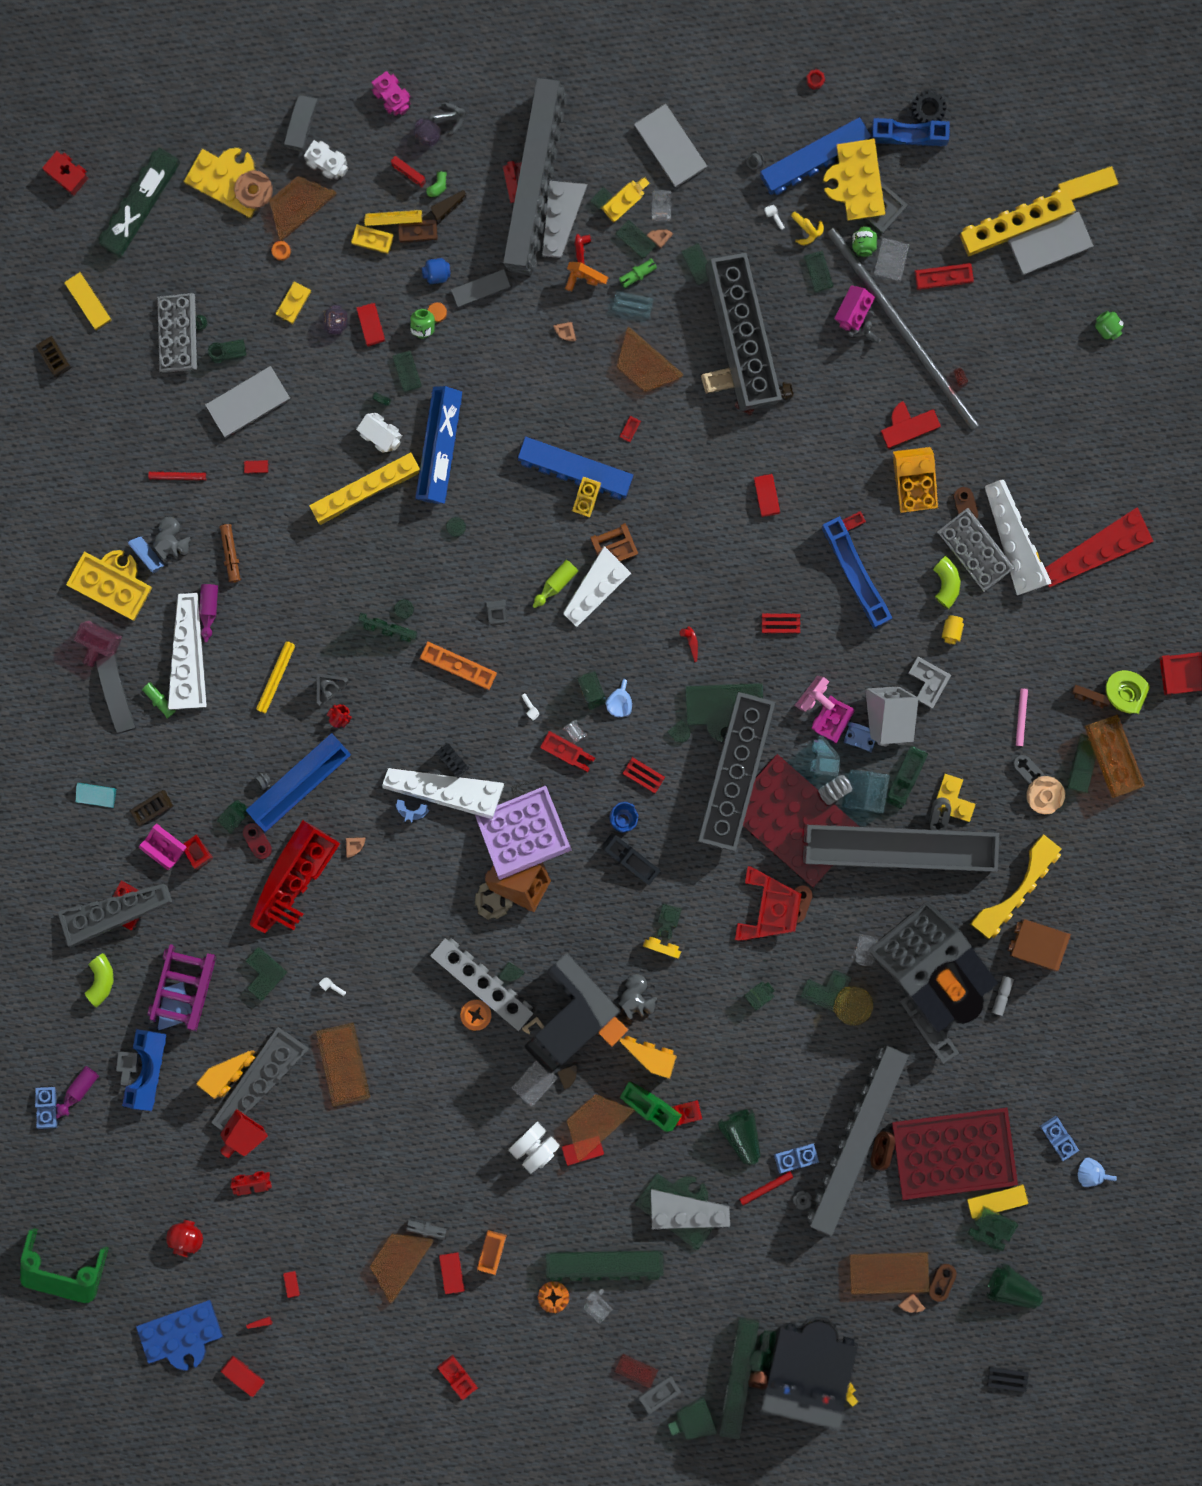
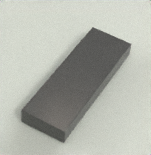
[451,269,511,308]

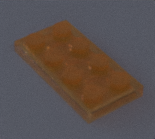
[1085,714,1145,798]
[316,1022,371,1107]
[850,1252,929,1294]

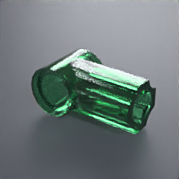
[208,339,247,363]

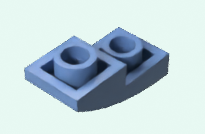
[35,1087,57,1129]
[1040,1116,1079,1161]
[774,1143,819,1173]

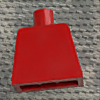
[220,1109,268,1158]

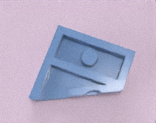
[158,982,192,1030]

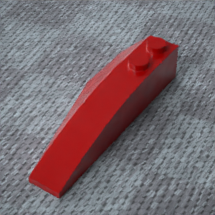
[250,820,340,933]

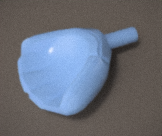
[605,679,632,717]
[1078,1158,1117,1187]

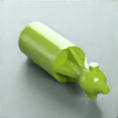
[533,560,578,608]

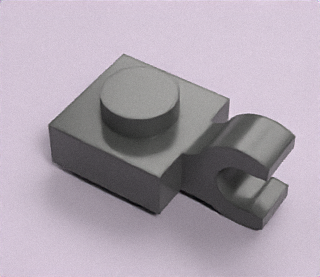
[116,1052,139,1086]

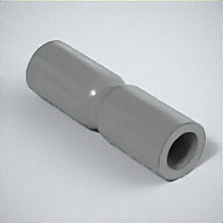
[992,976,1014,1016]

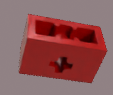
[42,151,88,196]

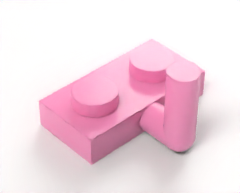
[795,675,834,712]

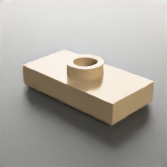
[701,368,734,394]

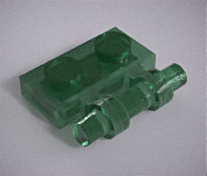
[968,1206,1018,1251]

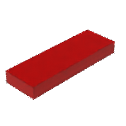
[915,263,974,290]
[881,409,941,449]

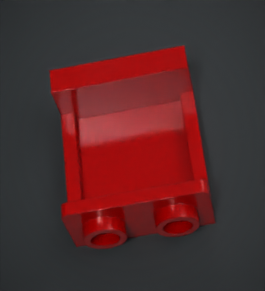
[1159,652,1202,695]

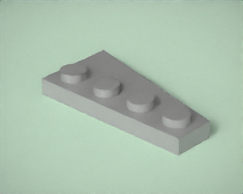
[543,181,587,258]
[651,1189,730,1229]

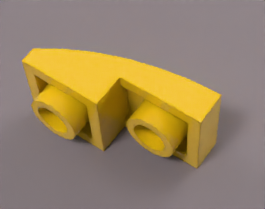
[572,477,601,517]

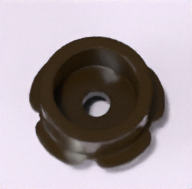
[779,382,794,401]

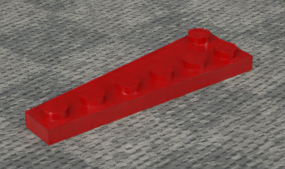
[1045,507,1153,588]

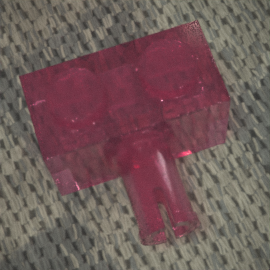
[74,621,122,667]

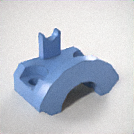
[843,722,875,752]
[396,800,429,823]

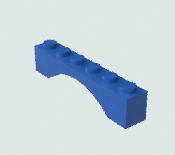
[821,516,892,629]

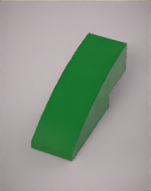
[620,1082,682,1132]

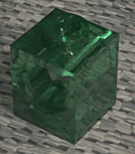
[744,981,775,1011]

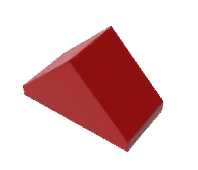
[184,834,214,870]

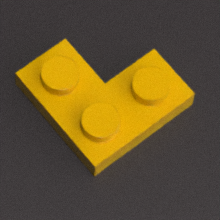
[936,774,975,822]

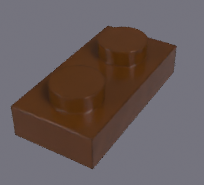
[398,220,438,243]
[1071,685,1110,708]

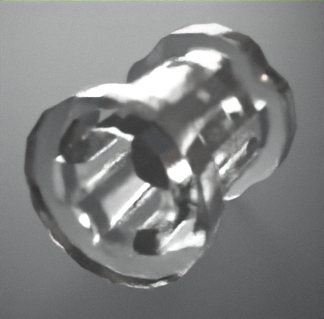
[563,719,587,744]

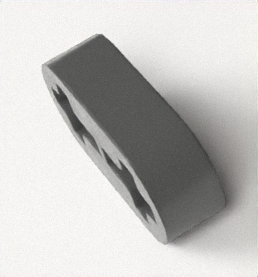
[1013,755,1044,785]
[929,797,951,830]

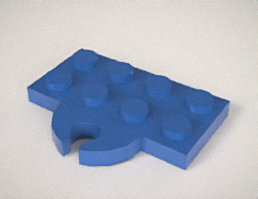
[136,1300,223,1370]

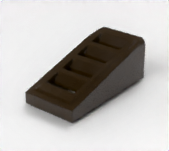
[431,190,467,223]
[36,336,71,378]
[129,790,174,827]

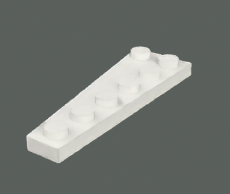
[985,480,1052,595]
[168,593,206,710]
[382,768,504,819]

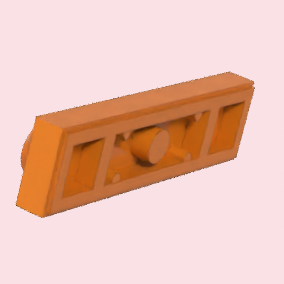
[420,641,497,690]

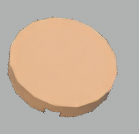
[1027,776,1065,815]

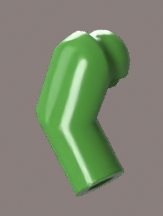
[426,172,446,197]

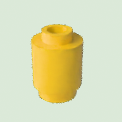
[941,615,964,645]

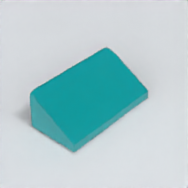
[75,783,117,808]

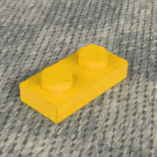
[351,225,393,254]
[276,281,311,324]

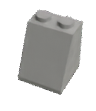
[866,687,919,746]

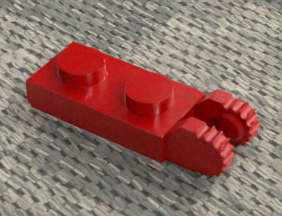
[540,731,595,772]

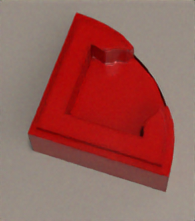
[891,401,911,425]

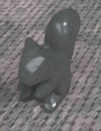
[152,517,190,563]
[618,974,657,1020]

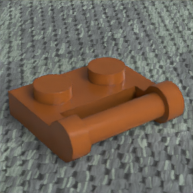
[590,523,638,562]

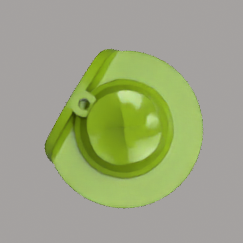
[1106,670,1150,714]

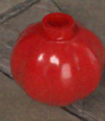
[166,1220,203,1257]

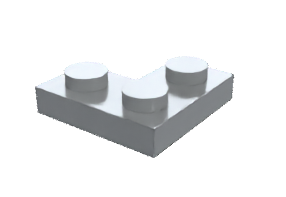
[908,657,951,709]

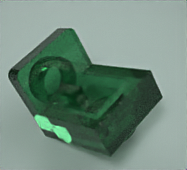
[217,800,249,834]

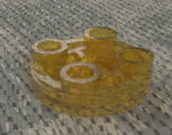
[833,986,873,1026]

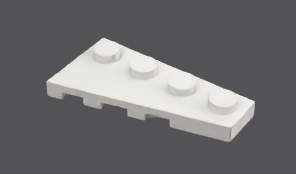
[563,546,631,627]

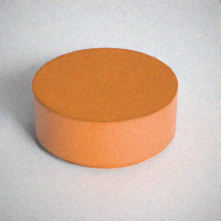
[271,241,291,261]
[428,302,447,322]

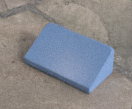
[128,537,164,573]

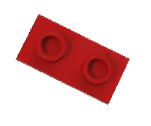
[503,161,522,203]
[231,1171,272,1196]

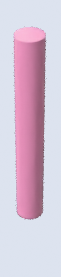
[1015,689,1028,746]

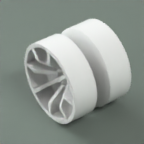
[508,1122,560,1174]

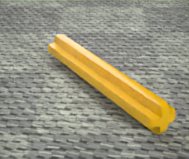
[256,641,295,713]

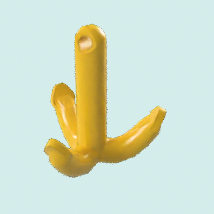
[791,212,824,245]

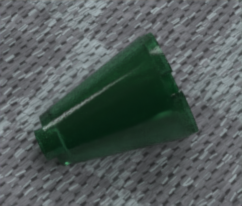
[717,1109,761,1166]
[987,1263,1043,1309]

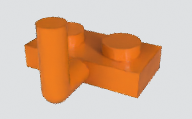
[565,262,608,291]

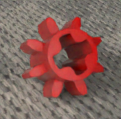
[327,704,352,728]

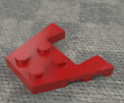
[735,866,802,941]

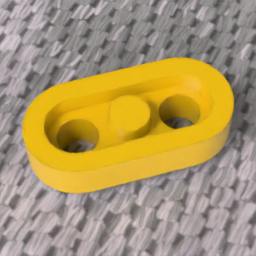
[643,937,681,959]

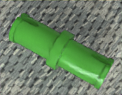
[619,258,657,288]
[142,682,176,719]

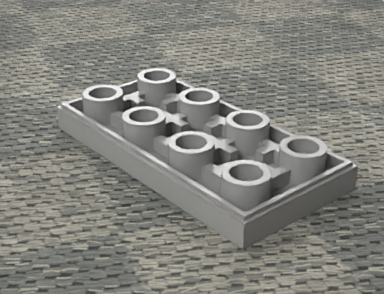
[634,104,707,188]
[1008,212,1093,276]
[158,293,197,373]
[206,366,290,438]
[938,508,1015,592]

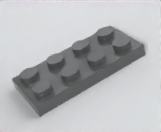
[826,179,908,234]

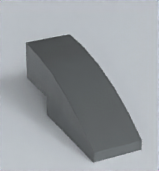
[284,95,318,152]

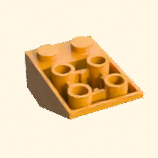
[893,447,938,513]
[620,1035,676,1079]
[197,1050,255,1099]

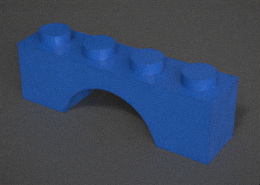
[871,118,950,146]
[122,1029,166,1111]

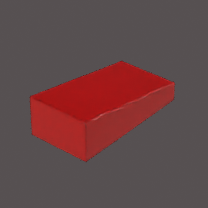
[620,416,641,442]
[244,460,268,473]
[842,511,866,531]
[283,1271,300,1298]
[246,1316,272,1329]

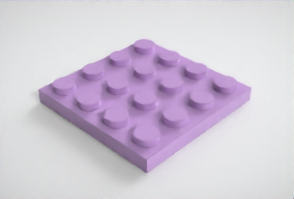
[475,786,571,879]

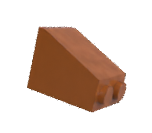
[485,862,551,912]
[1008,919,1071,971]

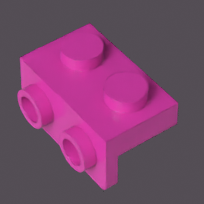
[812,696,855,743]
[139,824,187,870]

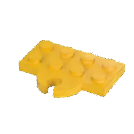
[823,139,885,221]
[184,148,259,218]
[66,550,152,621]

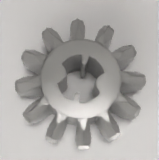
[818,775,853,805]

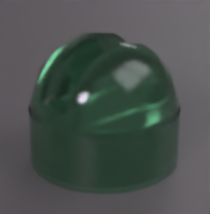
[195,315,208,330]

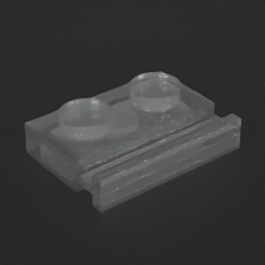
[873,238,909,282]
[511,1060,558,1107]

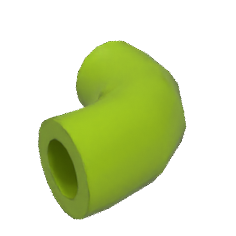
[933,556,961,609]
[85,953,114,1008]

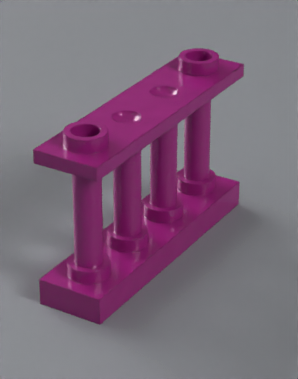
[148,944,216,1032]

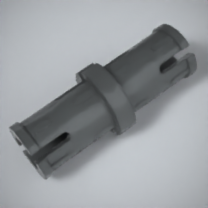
[406,1219,447,1240]

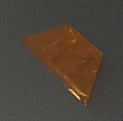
[269,176,337,241]
[617,327,684,392]
[567,1094,635,1162]
[370,1233,434,1303]

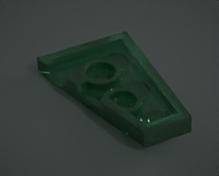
[358,613,418,643]

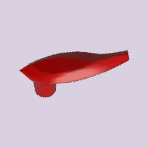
[575,234,591,264]
[679,626,698,662]

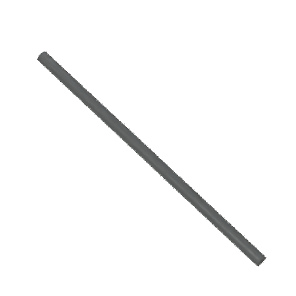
[827,227,980,431]

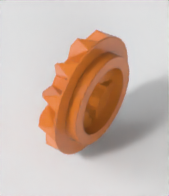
[461,1000,492,1031]
[538,1282,569,1313]

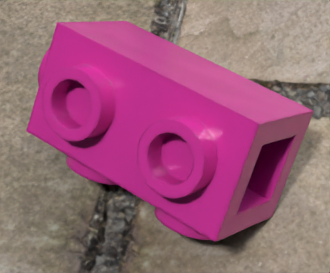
[372,71,411,116]
[834,285,875,331]

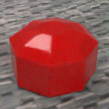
[806,69,825,90]

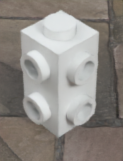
[304,140,348,179]
[356,413,402,452]

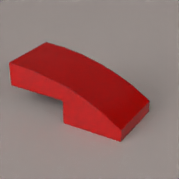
[357,303,385,346]
[754,474,780,517]
[671,1100,702,1126]
[437,1355,478,1400]
[221,1356,265,1397]

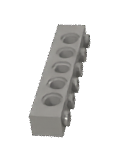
[430,938,534,1031]

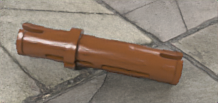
[219,524,241,583]

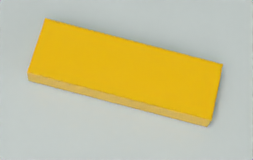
[1058,166,1118,200]
[364,210,422,226]
[64,272,111,330]
[967,1185,1029,1219]

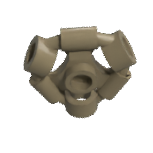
[475,883,513,920]

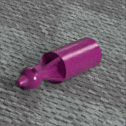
[199,584,218,642]
[56,1066,99,1118]

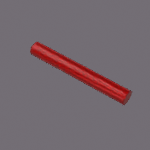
[148,472,206,480]
[739,1171,794,1205]

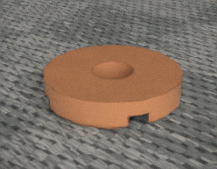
[234,170,273,209]

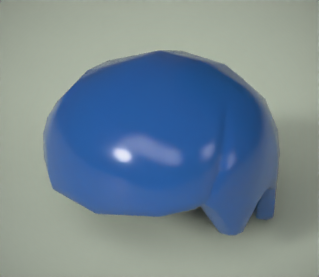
[609,802,639,833]

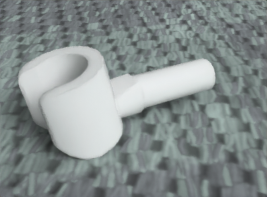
[765,205,785,230]
[522,694,539,721]
[319,978,346,996]

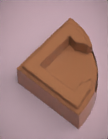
[646,230,673,249]
[553,322,576,341]
[346,838,365,858]
[898,1293,925,1313]

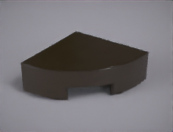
[558,1065,577,1090]

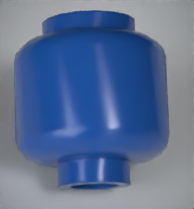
[422,258,451,284]

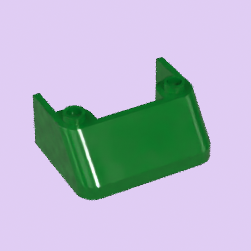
[20,1228,109,1303]

